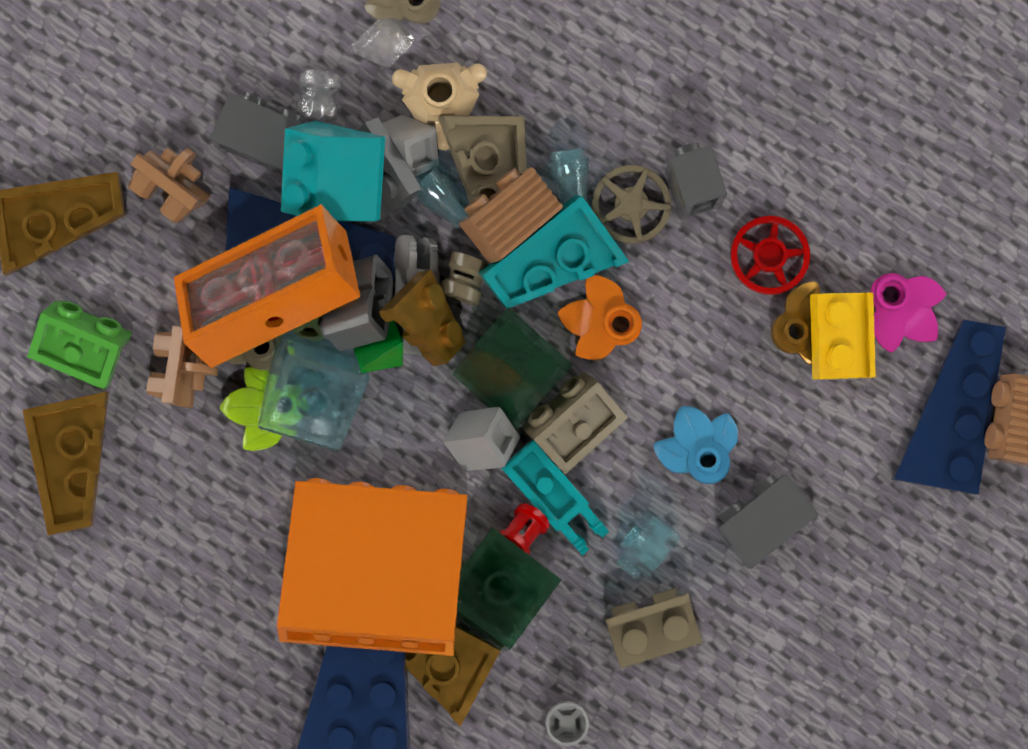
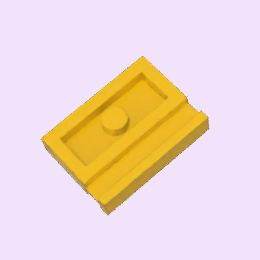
[810,292,876,380]

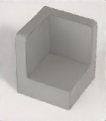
[382,115,439,176]
[443,407,520,471]

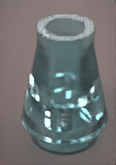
[547,148,589,205]
[416,167,468,229]

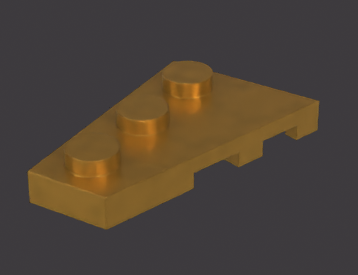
[0,172,126,276]

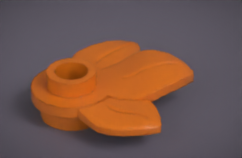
[558,275,642,360]

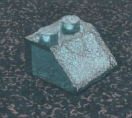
[258,333,370,452]

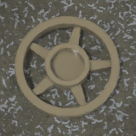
[592,165,671,244]

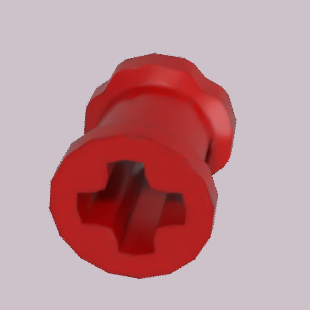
[494,503,550,561]

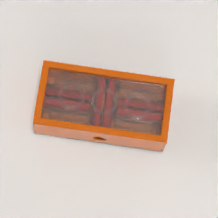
[173,205,361,368]

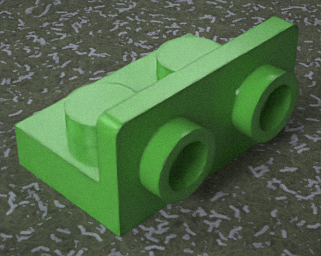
[27,301,132,390]

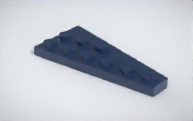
[297,646,410,749]

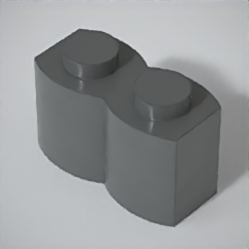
[320,254,393,352]

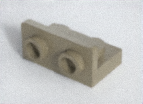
[522,372,628,475]
[605,588,703,669]

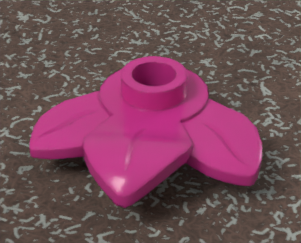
[870,273,946,353]

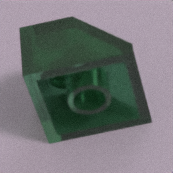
[452,307,573,430]
[456,528,562,652]

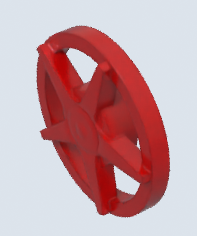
[730,216,810,295]

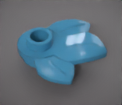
[653,406,738,484]

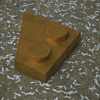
[379,269,466,366]

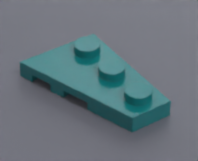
[478,194,629,309]

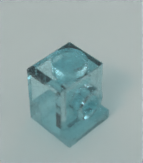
[616,511,681,579]

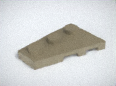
[439,116,527,203]

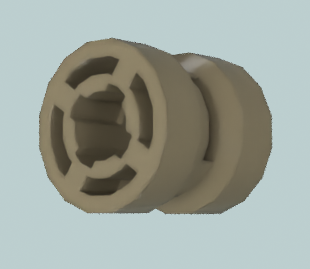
[440,252,489,306]

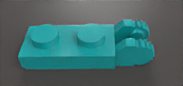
[501,440,609,556]

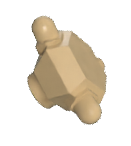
[392,63,487,151]

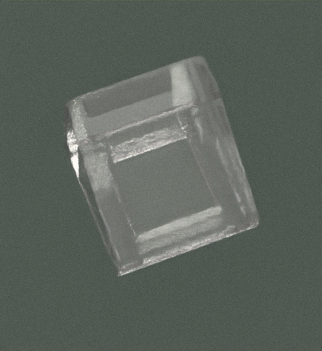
[351,18,414,67]

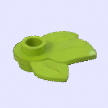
[220,367,306,451]

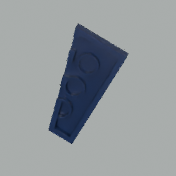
[225,187,397,281]
[892,320,1006,495]

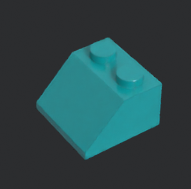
[281,121,385,221]

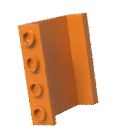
[277,478,467,656]

